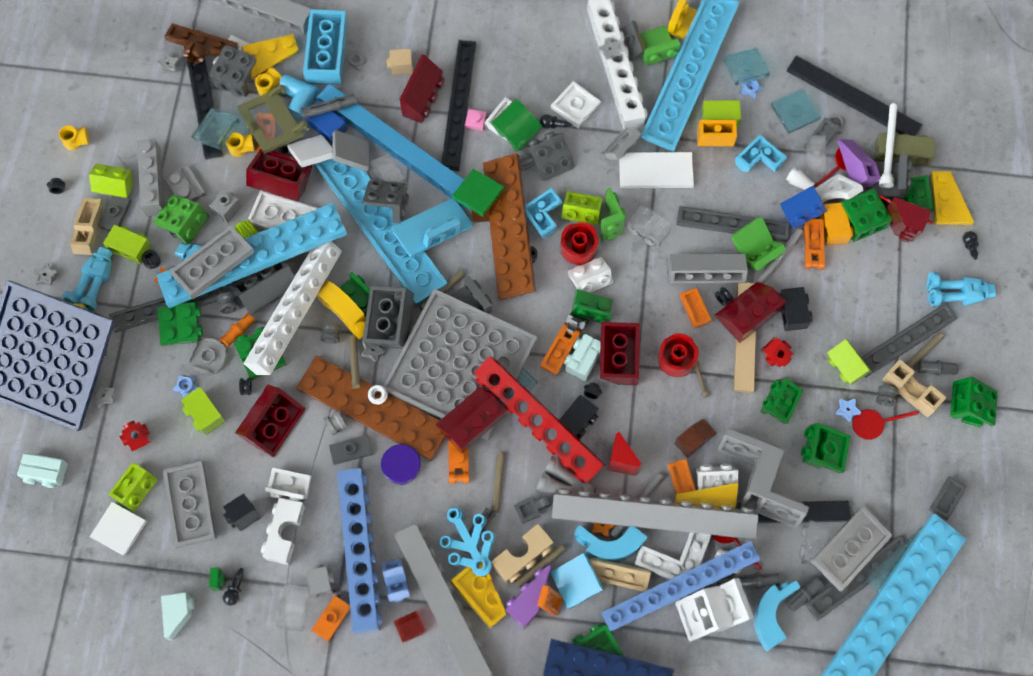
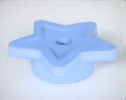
[741,78,763,99]
[173,375,197,398]
[835,399,861,422]

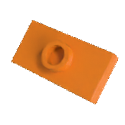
[679,287,712,329]
[667,459,696,494]
[537,585,563,616]
[311,595,351,642]

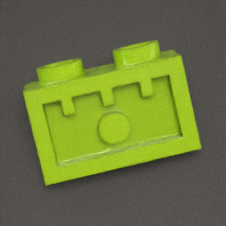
[562,191,603,225]
[108,462,157,512]

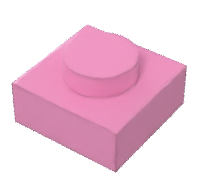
[465,109,486,131]

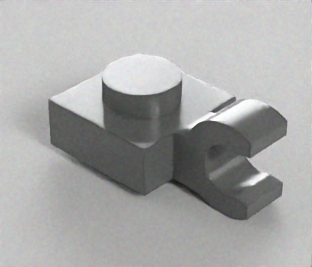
[566,312,589,334]
[514,496,551,524]

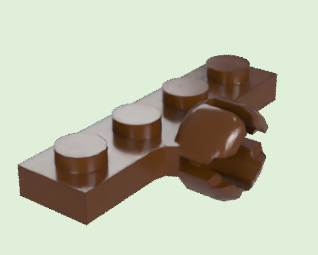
[164,23,239,64]

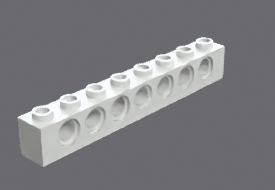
[587,0,648,130]
[243,241,342,375]

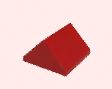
[608,432,642,476]

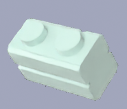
[564,334,600,381]
[17,453,68,488]

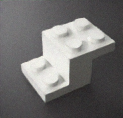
[675,578,754,642]

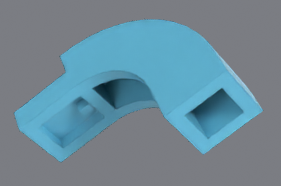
[574,525,647,562]
[754,581,801,652]

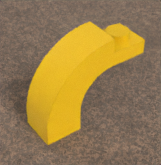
[316,280,366,339]

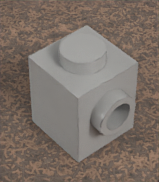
[209,189,241,223]
[306,565,335,598]

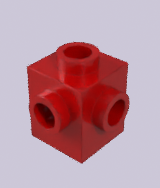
[760,337,794,367]
[119,420,150,452]

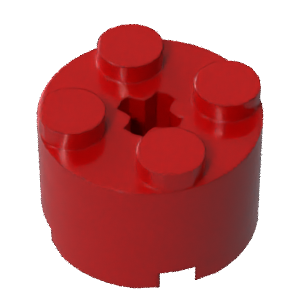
[560,222,599,266]
[658,333,699,377]

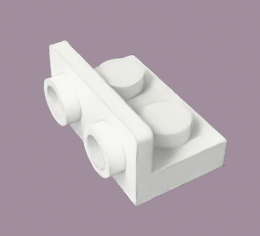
[695,464,738,494]

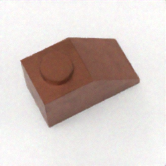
[674,419,717,458]

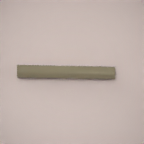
[419,269,466,310]
[906,332,944,369]
[349,336,360,389]
[491,453,505,513]
[514,544,566,588]

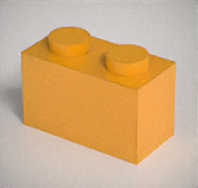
[697,120,737,147]
[820,203,853,246]

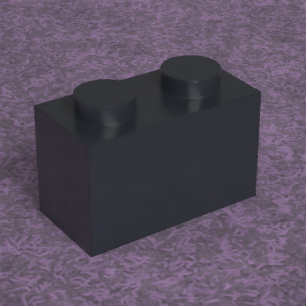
[779,287,813,331]
[559,394,599,440]
[223,493,261,531]

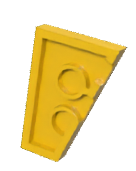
[242,34,299,81]
[930,171,974,225]
[675,483,739,509]
[450,562,506,629]

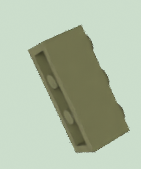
[875,132,935,166]

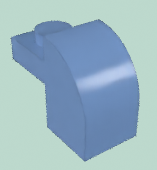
[381,558,410,602]

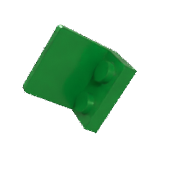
[841,189,892,242]
[950,376,998,426]

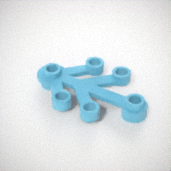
[439,507,496,576]

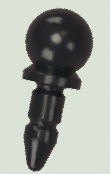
[540,114,572,129]
[962,231,979,260]
[223,568,244,606]

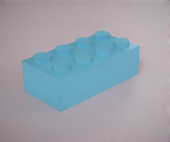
[303,10,348,85]

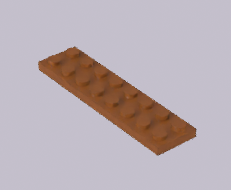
[483,153,536,300]
[296,355,446,461]

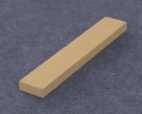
[734,283,756,393]

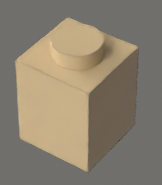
[386,49,413,75]

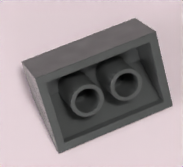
[231,261,295,314]
[363,286,414,349]

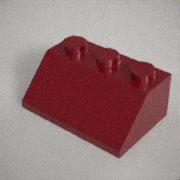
[400,54,445,123]
[246,148,313,202]
[886,197,931,242]
[714,281,786,343]
[600,322,640,386]
[235,384,306,458]
[436,387,506,454]

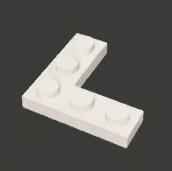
[634,532,711,580]

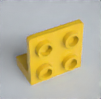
[667,0,698,39]

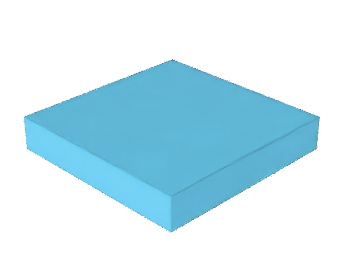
[550,553,604,609]

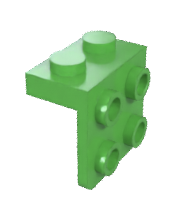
[640,26,681,67]
[599,188,627,242]
[153,194,210,245]
[731,217,786,271]

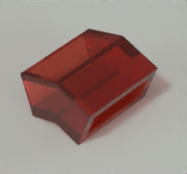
[394,611,426,643]

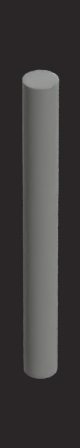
[755,228,804,284]
[610,473,664,539]

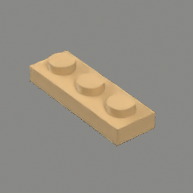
[590,557,651,592]

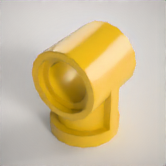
[255,68,282,96]
[58,126,90,150]
[225,132,255,157]

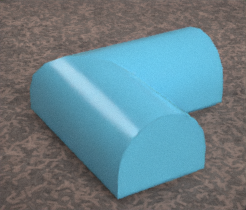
[279,74,319,119]
[735,134,787,172]
[525,188,563,239]

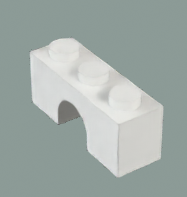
[261,498,305,565]

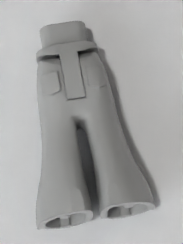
[536,455,600,495]

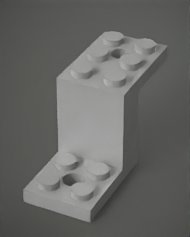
[717,428,809,529]

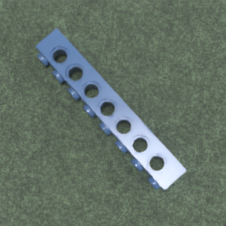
[337,468,382,634]
[602,541,760,632]

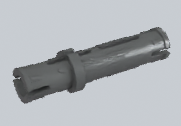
[301,93,357,119]
[717,572,780,589]

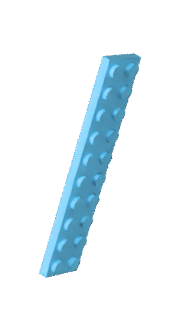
[640,0,740,152]
[314,159,448,306]
[156,203,347,308]
[821,514,966,676]

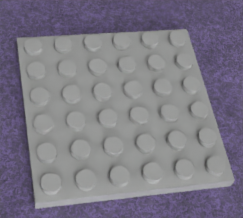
[383,289,537,440]

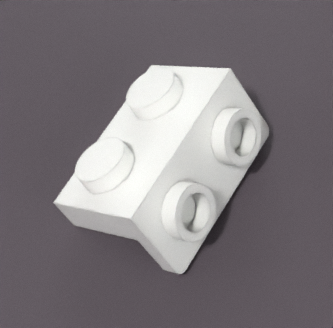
[568,257,613,293]
[265,468,312,502]

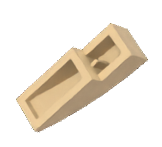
[70,198,102,255]

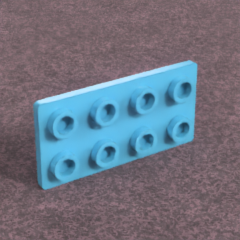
[391,199,473,257]

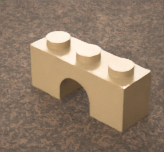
[882,359,947,418]
[491,524,553,584]

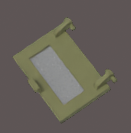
[236,84,309,154]

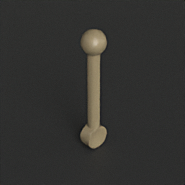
[694,360,709,398]

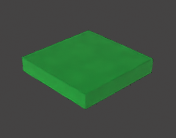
[452,169,504,217]

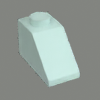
[161,592,194,640]

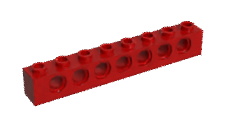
[474,356,606,483]

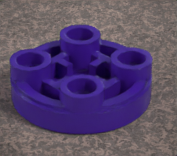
[381,444,421,485]

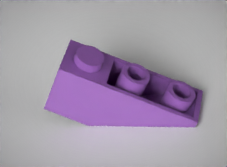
[837,139,881,190]
[506,565,550,629]

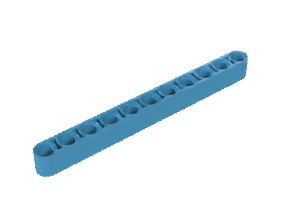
[316,84,469,210]

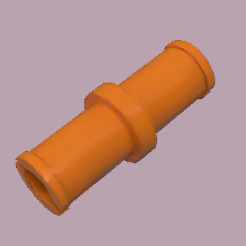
[219,313,256,347]

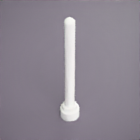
[879,103,897,188]

